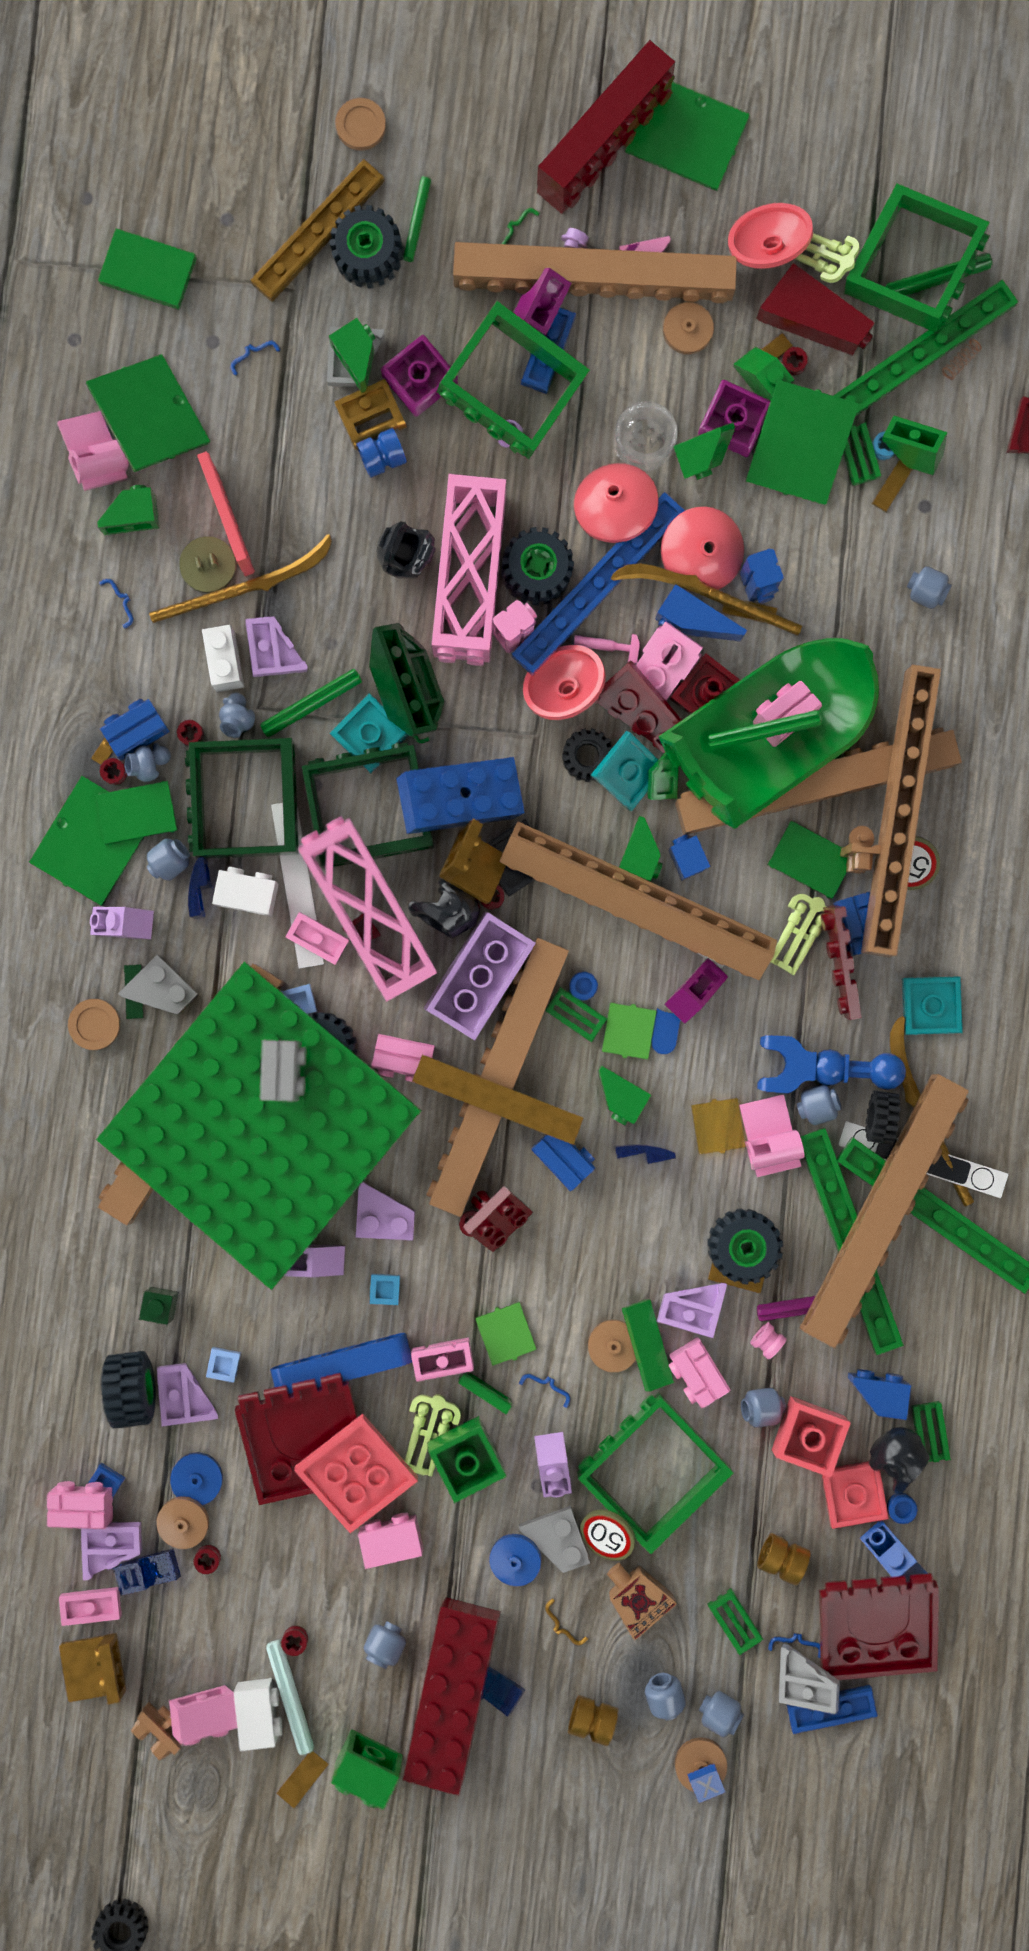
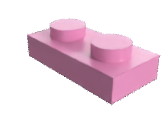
[286,912,350,965]
[59,1587,122,1626]

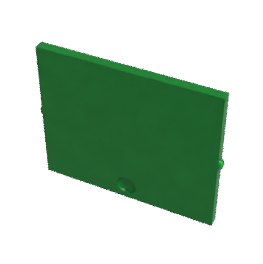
[625,82,750,191]
[86,354,210,472]
[745,379,859,505]
[29,776,144,906]

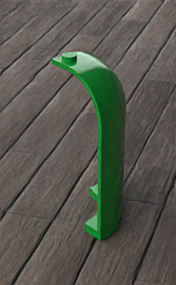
[658,638,879,829]

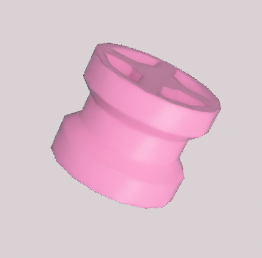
[750,1322,787,1359]

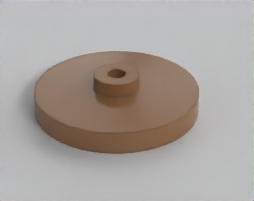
[335,98,386,150]
[663,302,714,354]
[68,999,121,1050]
[588,1320,636,1372]
[156,1497,209,1549]
[675,1738,727,1792]

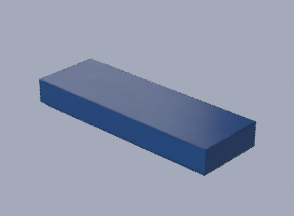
[521,308,576,394]
[786,1685,878,1734]

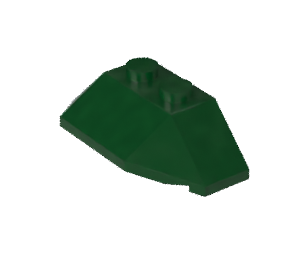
[369,623,445,736]

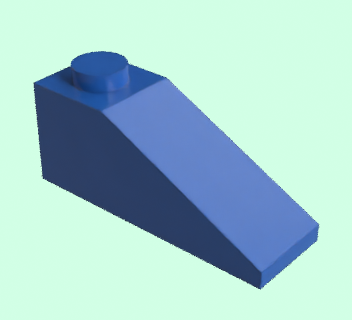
[655,585,747,642]

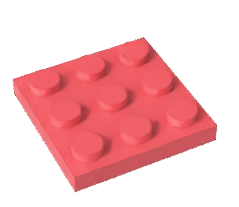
[295,1414,418,1533]

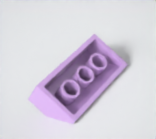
[424,912,536,1040]

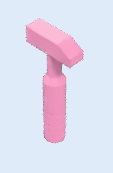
[574,634,640,664]

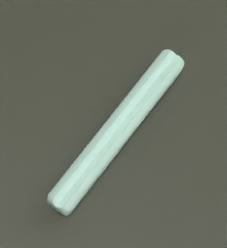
[266,1640,314,1755]

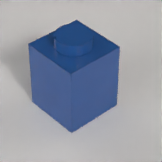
[668,834,711,880]

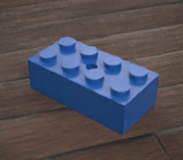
[396,757,525,834]

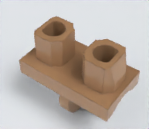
[840,826,881,874]
[131,1702,181,1760]

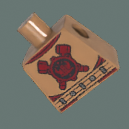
[607,1563,677,1640]

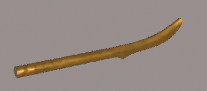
[149,534,332,623]
[610,563,802,636]
[890,1016,974,1206]

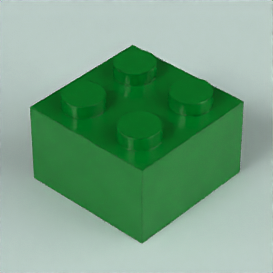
[427,1416,507,1503]
[331,1729,403,1810]

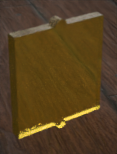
[691,1098,746,1155]

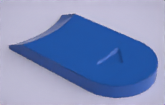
[651,1008,680,1054]

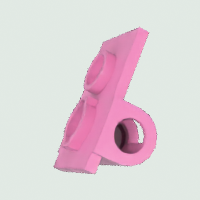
[57,411,129,491]
[636,622,703,701]
[739,1094,804,1177]

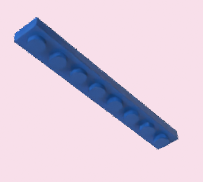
[512,492,685,676]

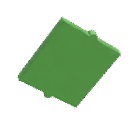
[602,1003,656,1059]
[475,1302,537,1366]

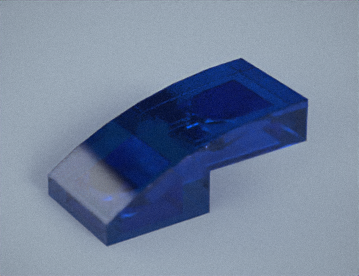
[188,857,212,919]
[613,1144,676,1164]
[113,1548,181,1596]
[481,1667,525,1717]

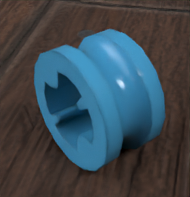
[872,431,894,460]

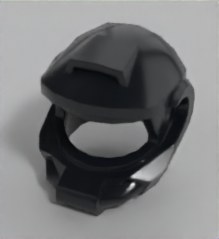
[376,521,436,579]
[408,878,480,939]
[869,1427,930,1494]

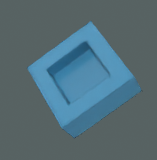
[370,1274,400,1305]

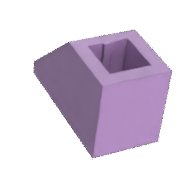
[90,907,154,939]
[284,1244,345,1277]
[534,1432,572,1497]

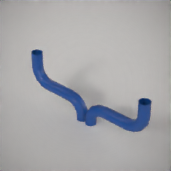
[231,341,280,376]
[99,579,133,629]
[519,1374,570,1408]
[768,1633,820,1658]

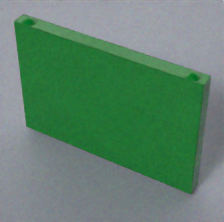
[95,781,178,845]
[767,821,847,899]

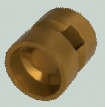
[757,1533,810,1586]
[568,1695,618,1746]

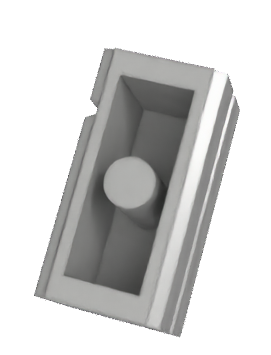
[260,1041,306,1101]

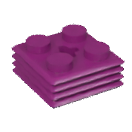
[381,335,458,417]
[698,379,770,457]

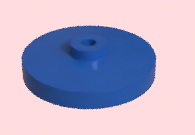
[170,1452,223,1505]
[489,1534,542,1586]

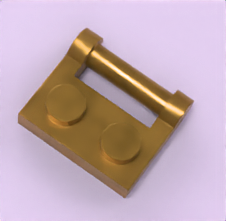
[334,379,406,450]

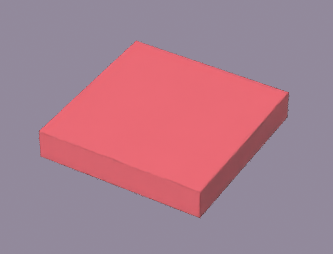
[821,1461,889,1529]

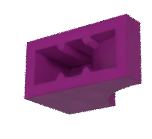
[513,268,572,335]
[664,958,728,1024]

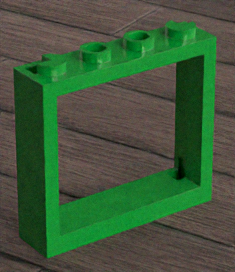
[844,183,991,333]
[437,301,590,459]
[577,1392,734,1554]

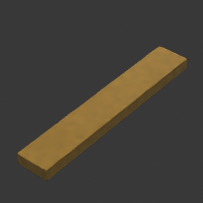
[250,159,385,302]
[412,1055,584,1145]

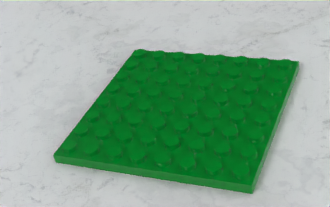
[96,962,422,1290]

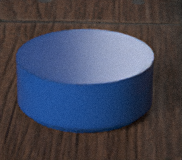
[569,972,598,1000]
[887,1493,917,1524]

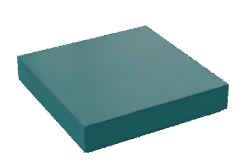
[330,693,409,774]
[591,731,659,811]
[902,976,963,1035]

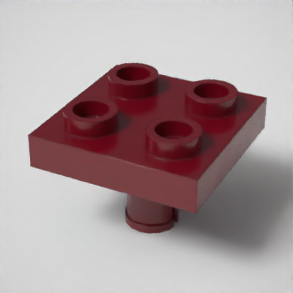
[670,653,740,714]
[463,1186,533,1252]

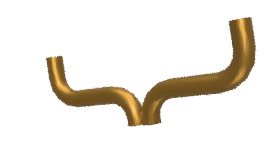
[545,1598,588,1645]

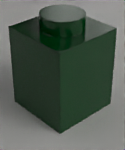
[139,1287,179,1325]

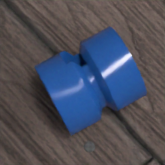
[356,428,407,478]

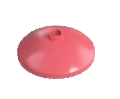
[728,203,813,269]
[574,463,659,543]
[661,507,744,593]
[523,645,606,720]

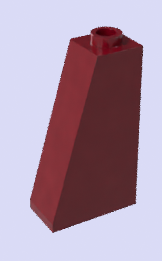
[756,263,875,356]

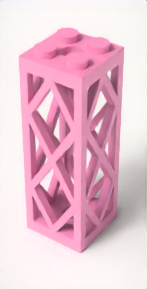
[432,474,506,666]
[298,816,437,1002]

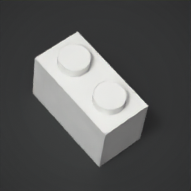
[202,625,244,692]
[212,867,279,917]
[234,1678,282,1751]

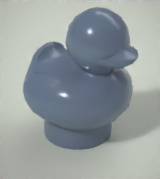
[219,693,255,738]
[124,743,171,782]

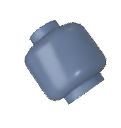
[907,567,952,609]
[147,838,190,881]
[797,1084,842,1125]
[741,1388,786,1428]
[363,1621,406,1669]
[645,1673,686,1720]
[699,1691,744,1737]

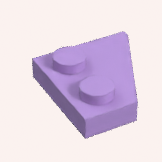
[245,616,308,677]
[356,1182,415,1240]
[657,1283,727,1338]
[157,1363,218,1426]
[81,1522,142,1580]

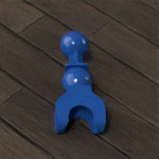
[757,1035,906,1093]

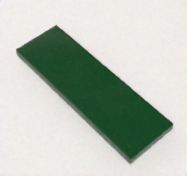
[124,964,144,1019]

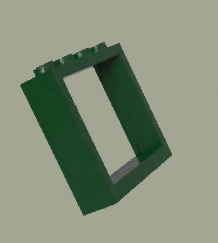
[185,738,299,859]
[302,743,434,869]

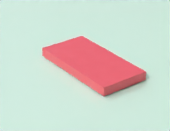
[197,452,255,577]

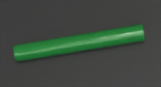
[403,176,432,262]

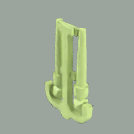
[795,233,860,283]
[770,894,827,975]
[405,1394,461,1476]

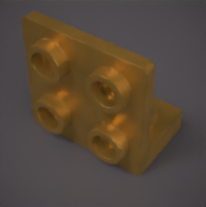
[439,818,506,904]
[59,1633,126,1705]

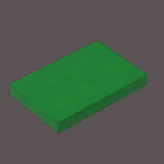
[98,228,197,310]

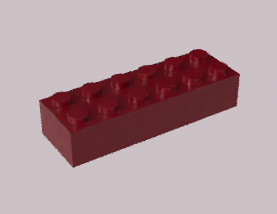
[537,40,676,214]
[402,1597,501,1796]

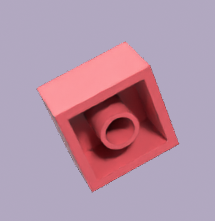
[771,1396,851,1478]

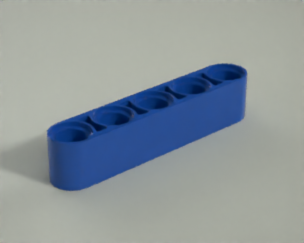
[270,1333,413,1394]

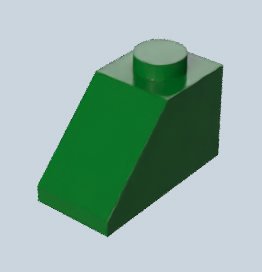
[329,318,375,393]
[733,347,795,401]
[882,415,947,475]
[673,422,735,480]
[97,485,160,535]
[619,816,663,882]
[598,1065,651,1126]

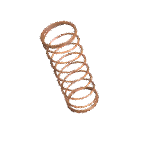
[942,339,981,380]

